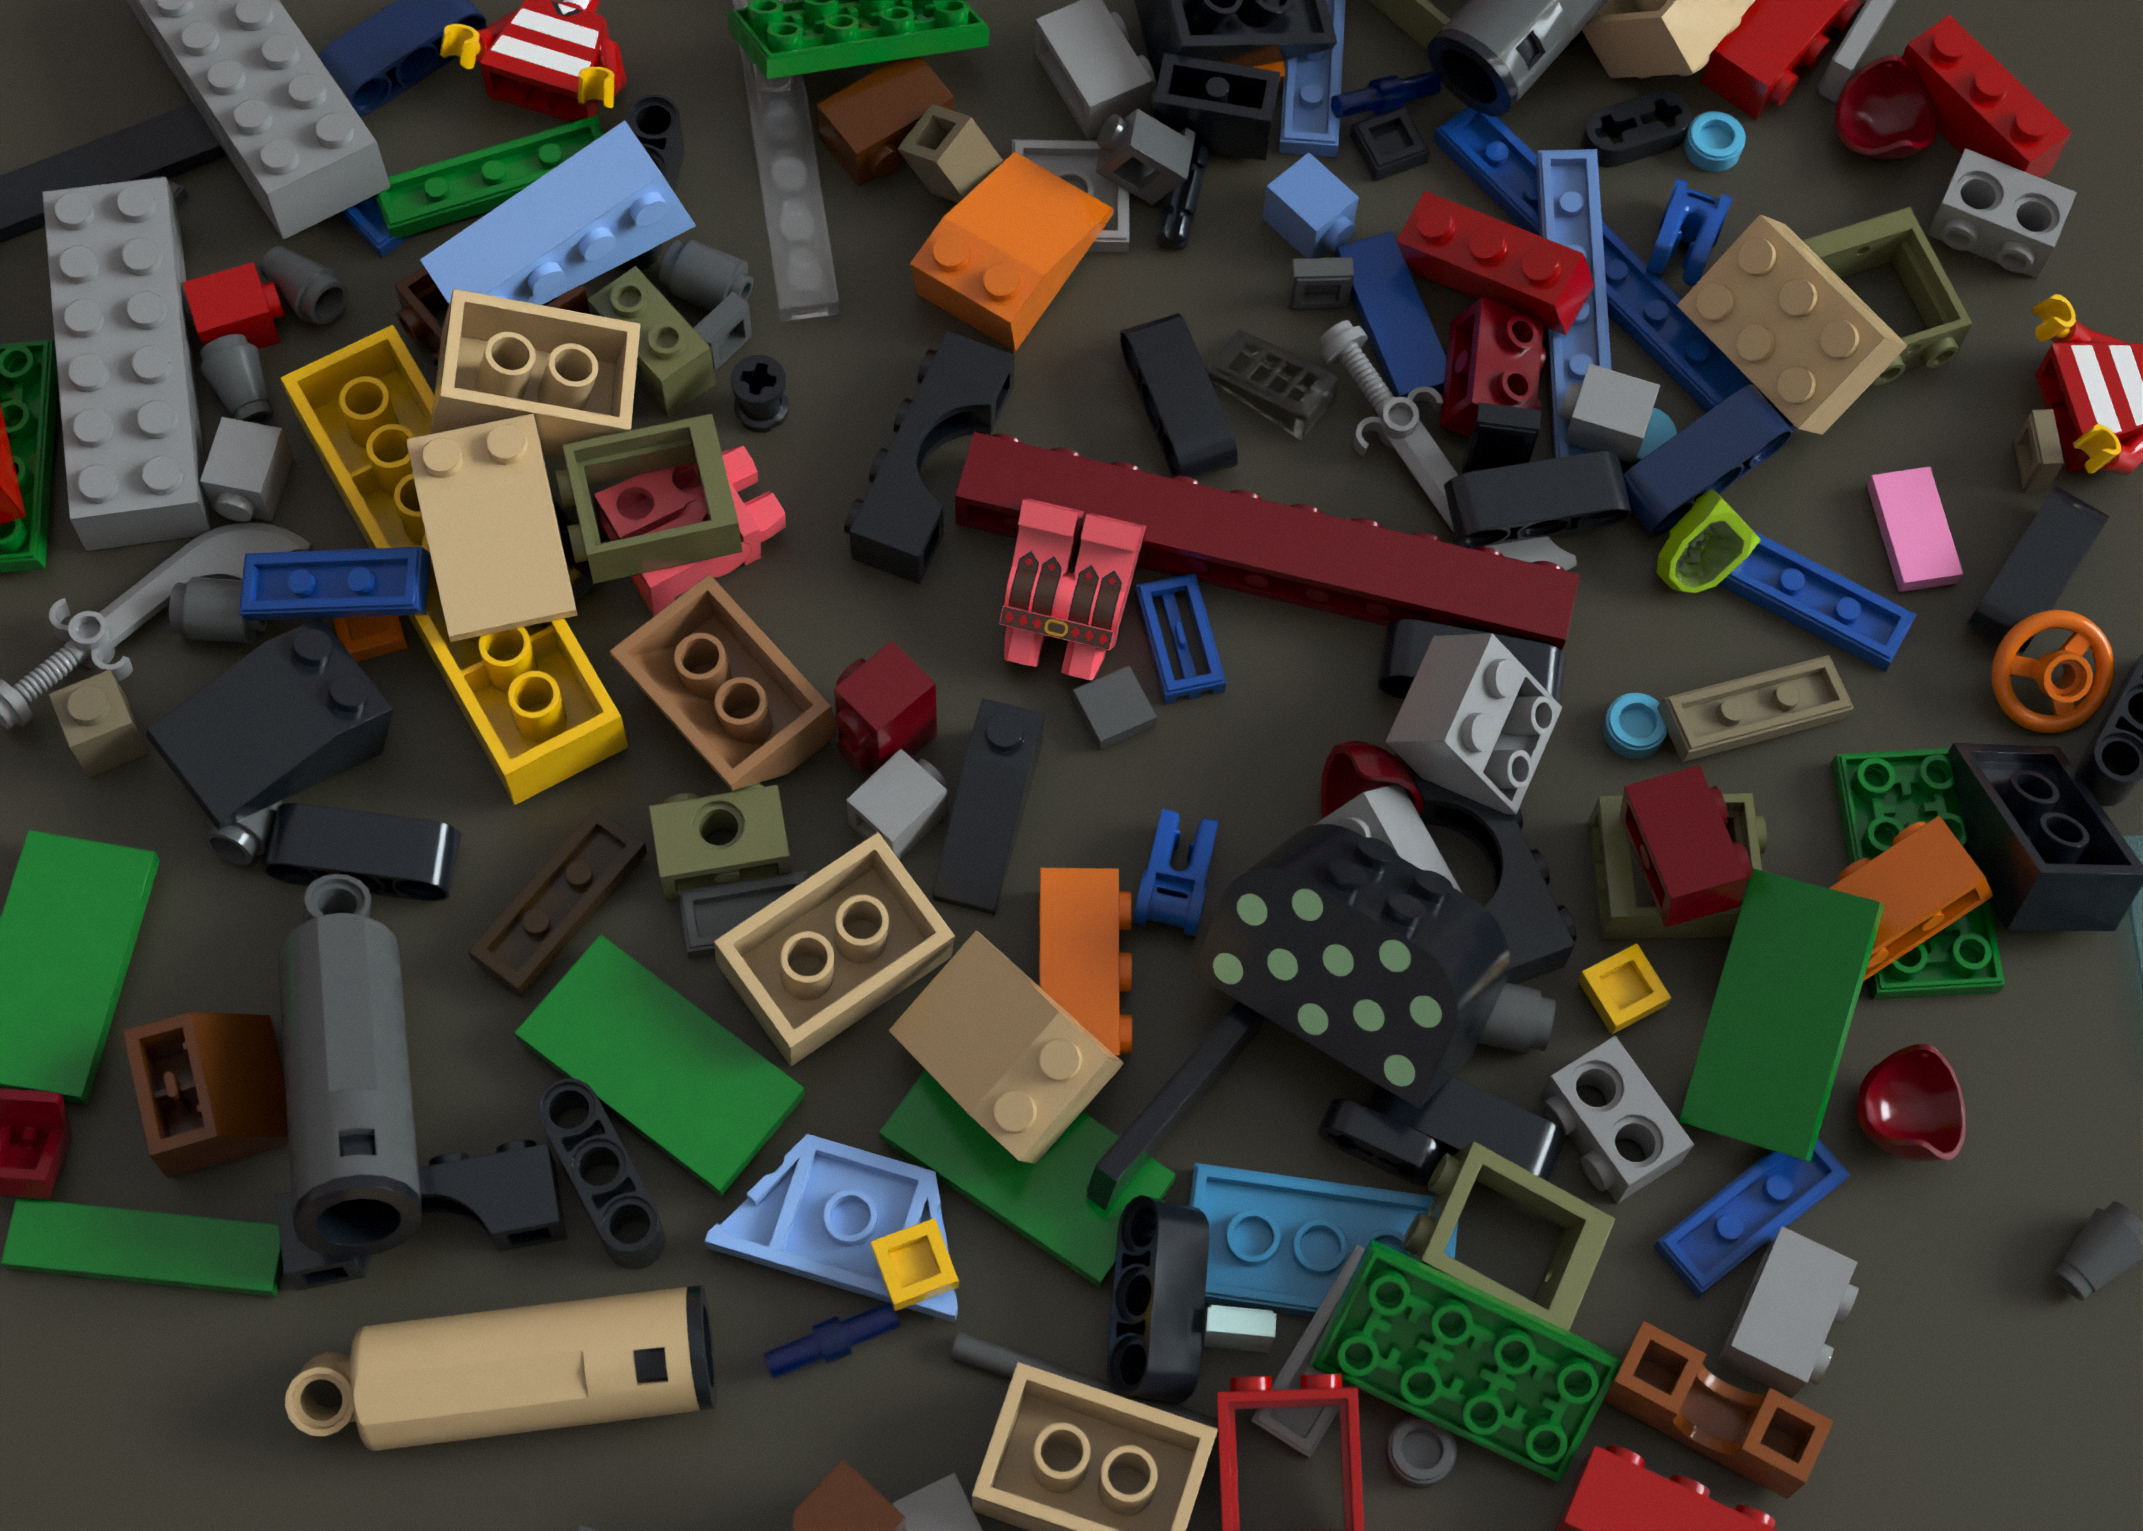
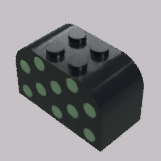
[1192,824,1510,1109]

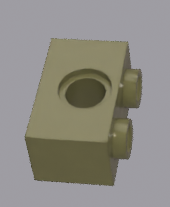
[587,266,716,418]
[649,783,792,901]

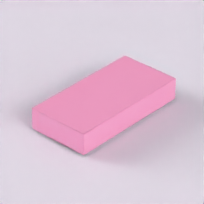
[1867,466,1963,592]

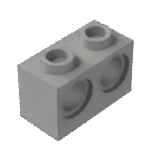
[1927,148,2077,278]
[1540,1036,1694,1204]

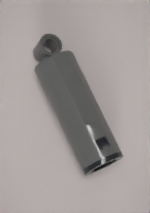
[1428,0,1608,117]
[278,874,423,1257]

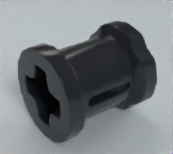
[731,355,789,432]

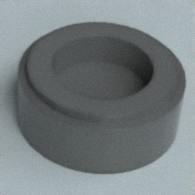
[1385,1415,1457,1489]

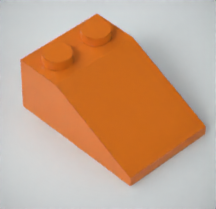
[910,151,1114,352]

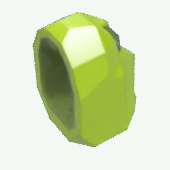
[1656,488,1761,593]

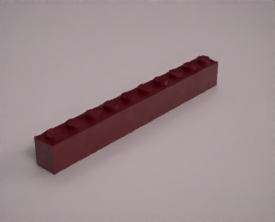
[955,432,1580,650]

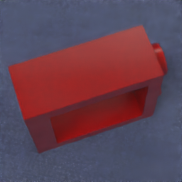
[1216,1374,1364,1531]

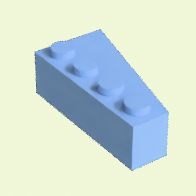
[420,120,696,305]

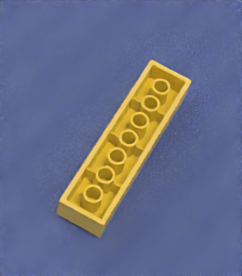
[280,325,629,805]

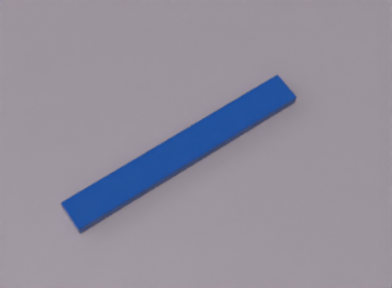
[1433,106,1797,431]

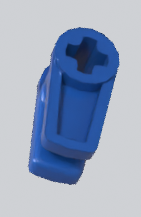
[1646,178,1733,287]
[1133,808,1219,938]

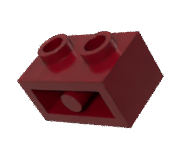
[1440,297,1546,437]
[834,640,937,774]
[1620,765,1752,928]

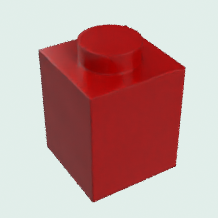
[182,262,285,349]

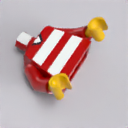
[440,0,627,123]
[2032,294,2143,475]

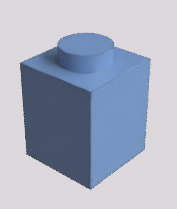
[1262,152,1359,258]

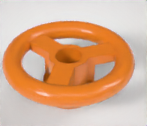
[1991,610,2115,733]

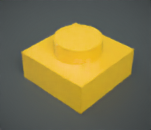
[1578,943,1672,1035]
[870,1218,959,1311]

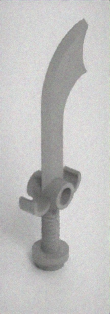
[1319,320,1577,571]
[0,522,312,730]

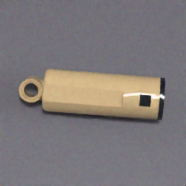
[285,1285,717,1451]

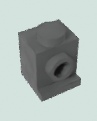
[1096,108,1196,205]

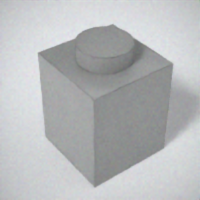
[1559,363,1660,463]
[200,417,293,522]
[846,749,948,860]

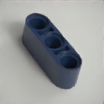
[318,0,486,116]
[1623,384,1793,537]

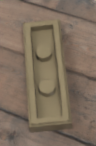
[1657,655,1855,762]

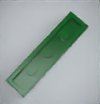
[374,115,604,239]
[1,1198,283,1297]

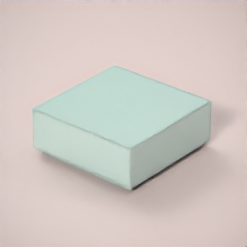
[1202,1305,1277,1353]

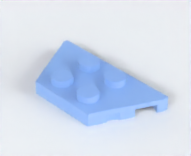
[705,1134,958,1323]

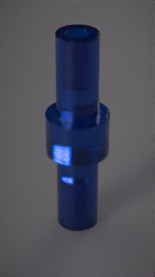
[1330,71,1441,119]
[763,1301,900,1379]

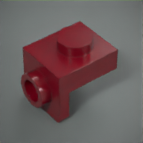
[0,1089,72,1199]

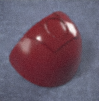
[1835,55,1936,160]
[1321,741,1423,818]
[1857,1044,1966,1162]

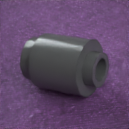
[659,240,753,312]
[169,577,268,644]
[1478,983,1556,1054]

